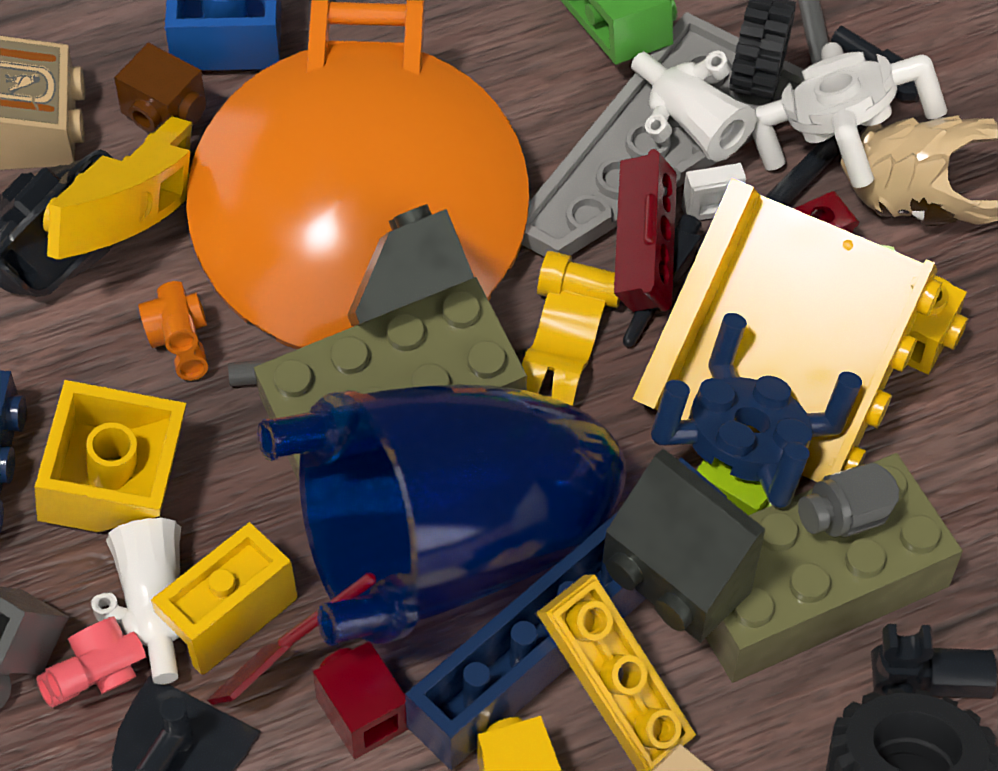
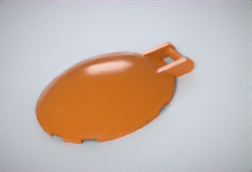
[187,0,529,349]

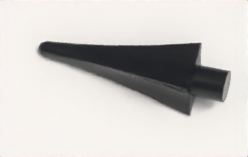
[623,214,702,348]

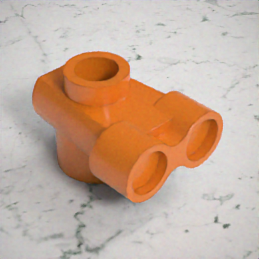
[138,281,208,381]

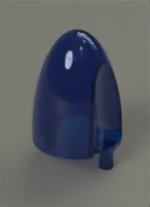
[258,385,627,646]

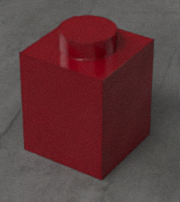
[313,640,409,760]

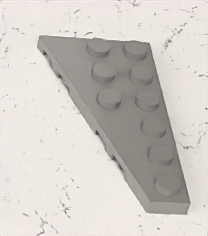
[522,12,805,257]

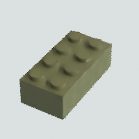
[253,277,527,498]
[706,452,963,683]

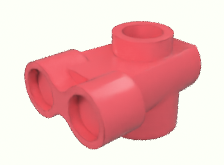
[37,616,146,708]

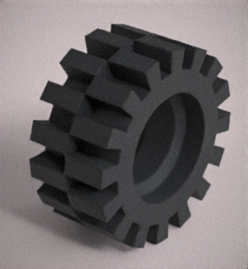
[729,0,796,100]

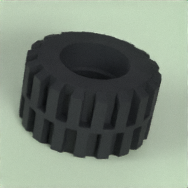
[826,688,998,771]

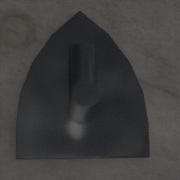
[112,675,260,771]

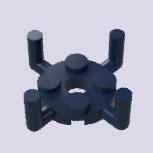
[651,313,862,508]

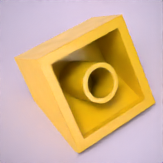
[35,380,186,532]

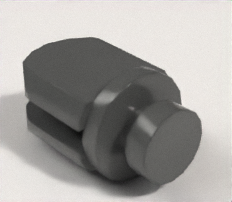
[798,462,899,537]

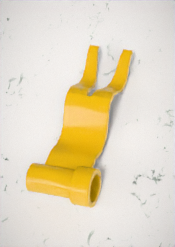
[497,250,621,461]

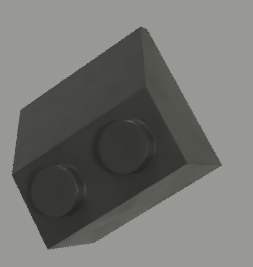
[347,204,474,326]
[603,448,766,643]

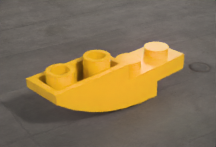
[43,116,192,259]

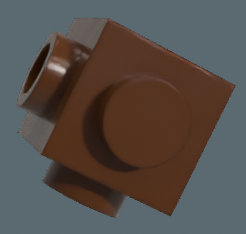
[114,42,207,132]

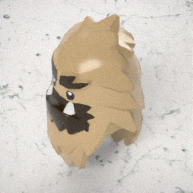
[840,115,998,226]

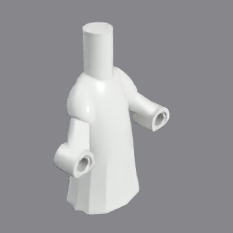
[631,51,757,162]
[91,518,181,684]

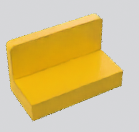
[151,522,297,675]

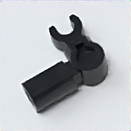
[871,623,997,698]

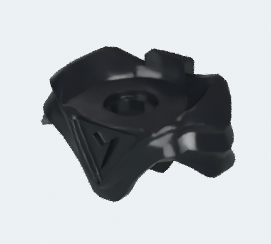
[0,149,113,297]

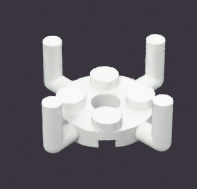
[752,42,947,188]

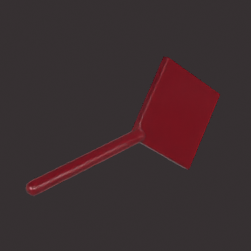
[207,573,376,705]

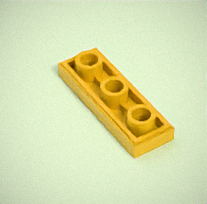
[537,574,696,771]

